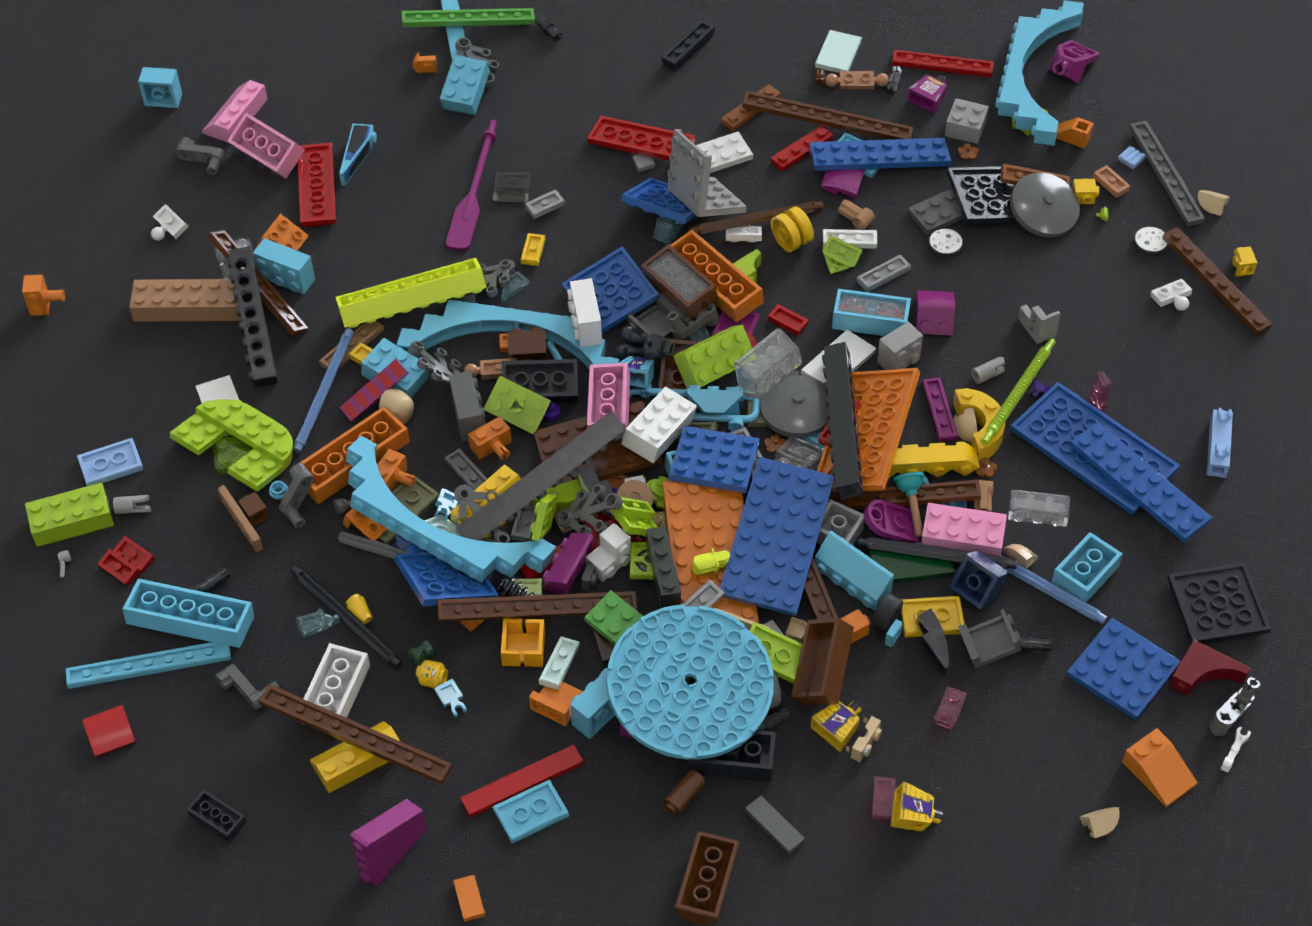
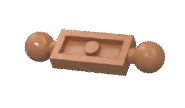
[825,71,889,89]
[464,358,530,380]

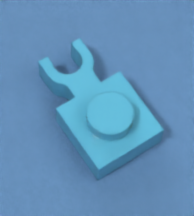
[435,488,458,520]
[435,678,467,718]

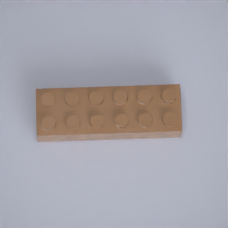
[129,279,245,322]

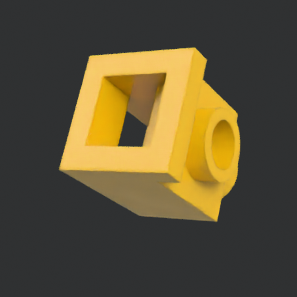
[1232,246,1257,277]

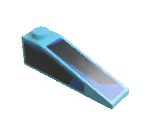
[339,124,377,186]

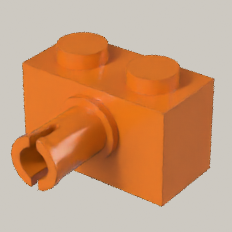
[22,275,65,316]
[468,417,512,460]
[377,449,416,492]

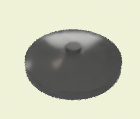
[1010,173,1080,238]
[760,375,829,438]

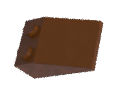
[659,339,699,389]

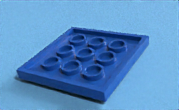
[621,178,696,224]
[562,246,660,334]
[669,426,760,493]
[394,552,499,607]
[1066,618,1181,720]

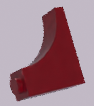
[1170,640,1250,695]

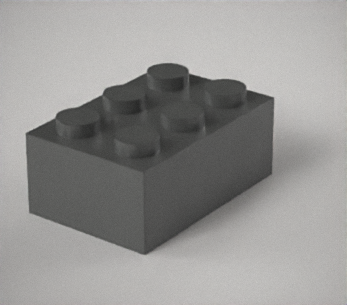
[449,371,486,442]

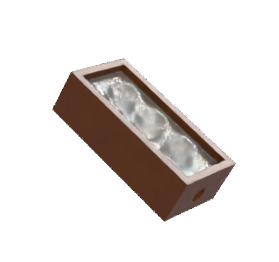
[641,244,718,320]

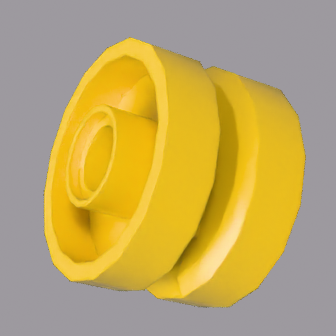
[771,206,814,252]

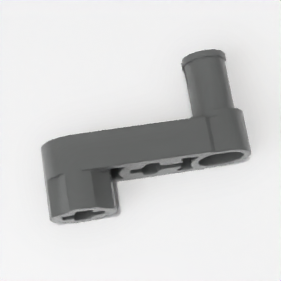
[175,137,225,175]
[667,303,720,340]
[279,463,314,529]
[215,664,280,711]
[1209,677,1260,737]

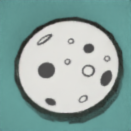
[1133,226,1169,257]
[928,228,964,259]

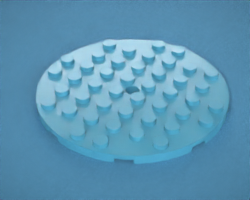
[607,605,774,759]

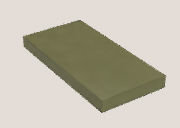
[377,474,439,545]

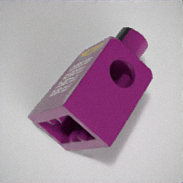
[908,75,947,114]

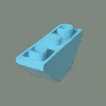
[683,385,743,414]

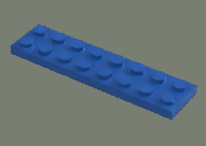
[809,138,951,171]
[1070,421,1212,542]

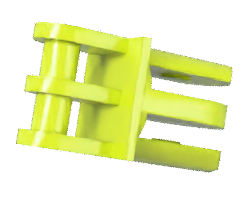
[692,548,730,575]

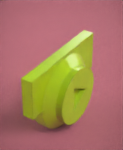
[646,476,670,510]

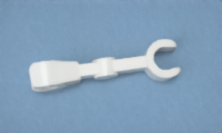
[1221,727,1251,772]

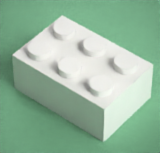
[567,278,602,347]

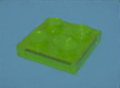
[212,436,252,474]

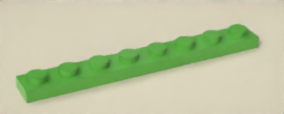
[402,8,535,27]

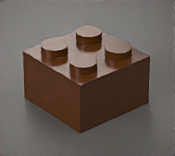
[507,328,547,360]

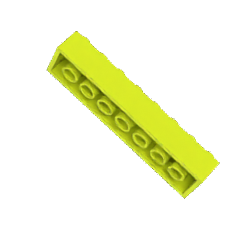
[335,258,486,328]

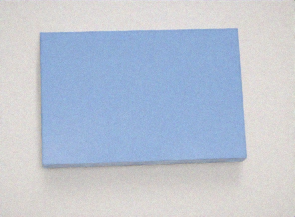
[77,438,144,486]

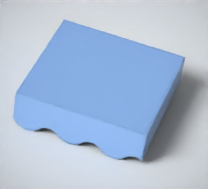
[1118,146,1146,169]

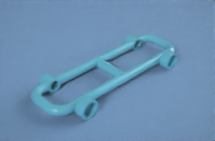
[629,384,760,432]

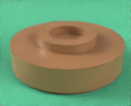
[616,480,653,506]

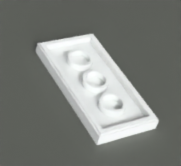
[801,330,876,383]

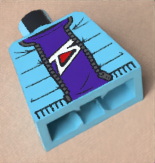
[619,356,654,388]

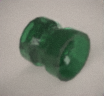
[408,639,436,667]

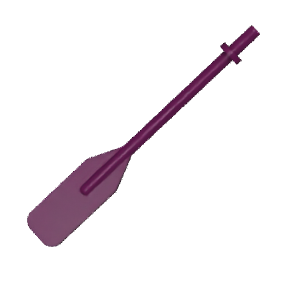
[446,120,497,250]

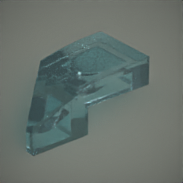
[296,609,340,637]

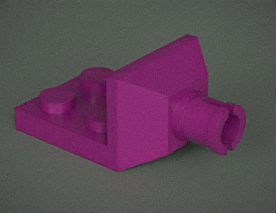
[1048,40,1100,84]

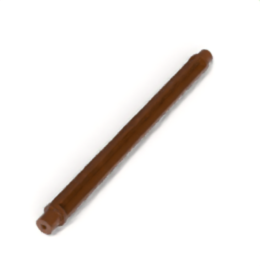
[690,201,823,235]

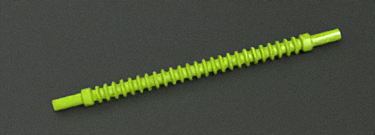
[981,338,1056,446]

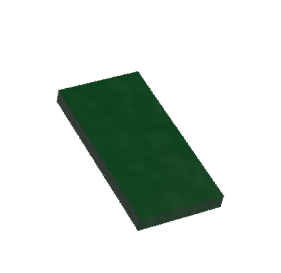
[869,542,955,583]

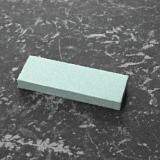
[539,637,580,690]

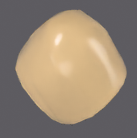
[379,389,414,424]

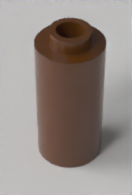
[663,770,706,815]

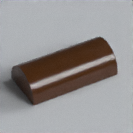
[675,831,740,925]

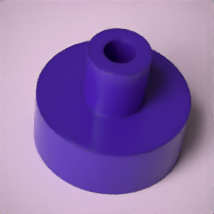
[1031,379,1050,398]
[543,402,560,422]

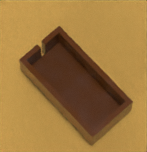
[791,618,854,706]

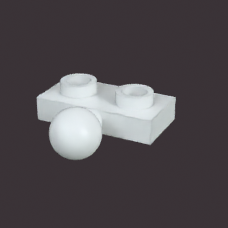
[151,204,189,241]
[726,225,762,243]
[1151,279,1192,311]

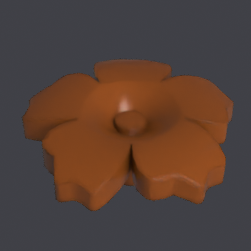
[957,143,979,160]
[764,434,787,454]
[975,457,997,478]

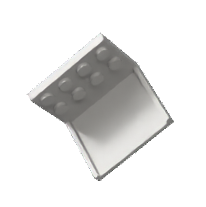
[667,129,747,217]

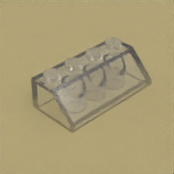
[734,328,802,399]

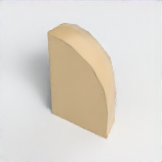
[1198,190,1230,216]
[953,407,977,442]
[1002,544,1038,569]
[1079,807,1120,838]

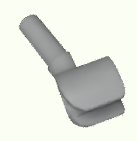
[58,550,71,578]

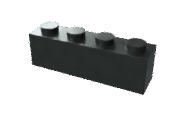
[646,526,681,608]

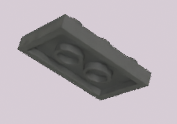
[908,188,964,235]

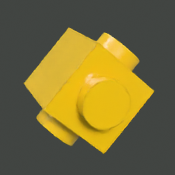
[1072,179,1099,204]

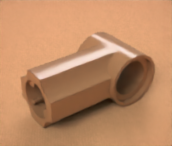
[838,200,875,230]
[974,480,993,512]

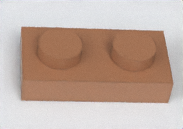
[1093,165,1130,198]

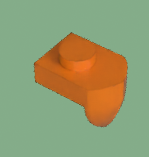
[413,52,437,73]

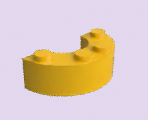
[953,388,1005,462]

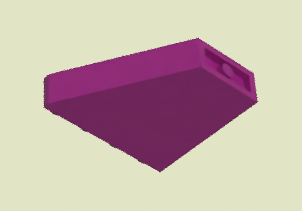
[350,799,427,886]

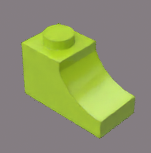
[733,249,761,283]

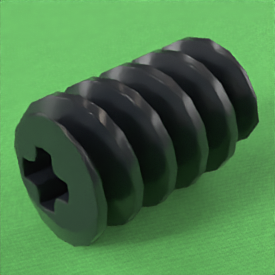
[496,575,534,597]

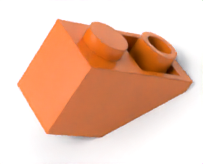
[1056,117,1094,149]

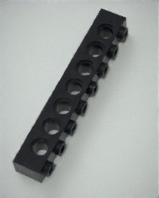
[226,246,278,387]

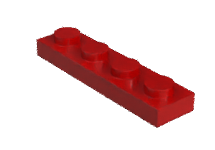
[771,125,833,172]

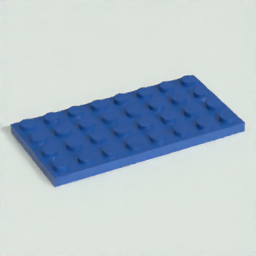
[1010,382,1180,515]
[720,457,835,616]

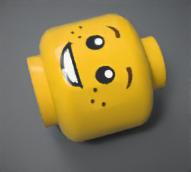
[416,660,448,689]

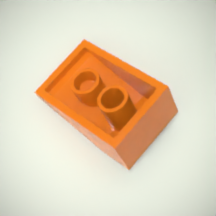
[1122,728,1197,807]

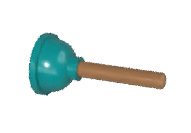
[893,472,924,537]

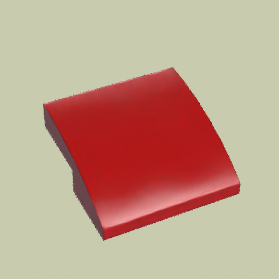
[97,536,156,585]
[82,705,136,757]

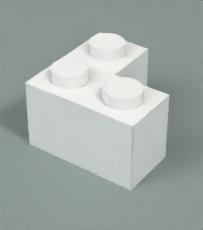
[586,523,631,582]

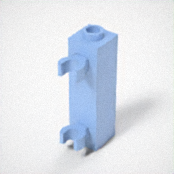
[1206,408,1233,478]

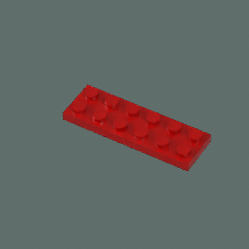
[587,116,695,161]
[298,143,337,227]

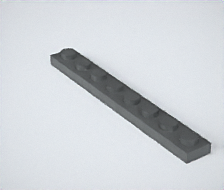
[1130,121,1205,227]

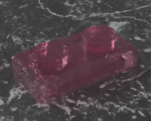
[1090,370,1112,409]
[933,686,967,730]
[872,777,896,820]

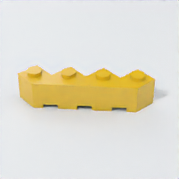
[888,442,979,478]

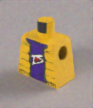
[811,701,861,752]
[891,782,943,831]

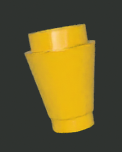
[346,594,373,624]

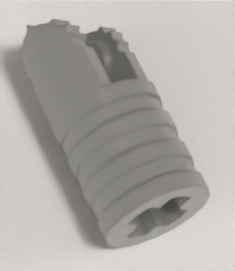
[971,357,1005,384]
[113,495,151,514]

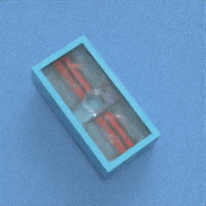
[832,289,911,336]

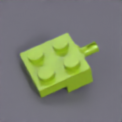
[610,496,657,537]

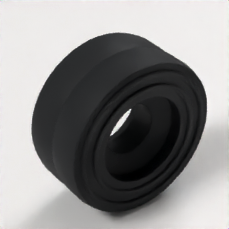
[872,594,904,632]

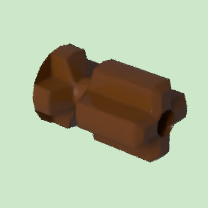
[815,69,825,87]

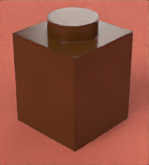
[238,492,269,527]

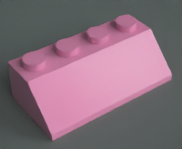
[202,80,267,143]

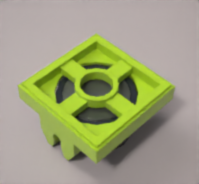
[630,542,655,583]

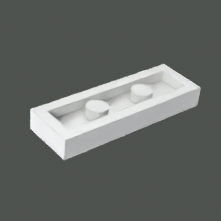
[823,229,877,249]

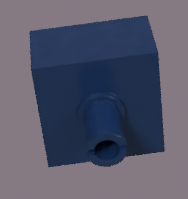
[949,550,1009,609]

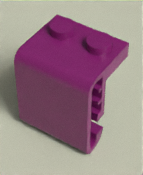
[916,290,955,336]

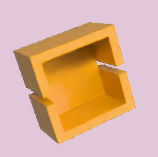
[501,619,545,667]

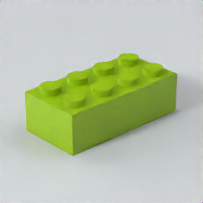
[673,324,756,389]
[25,483,114,547]

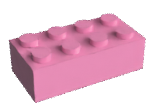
[227,113,305,179]
[587,363,630,438]
[922,503,1007,556]

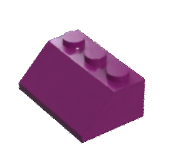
[542,533,594,595]

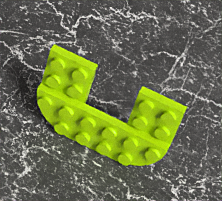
[170,399,293,492]

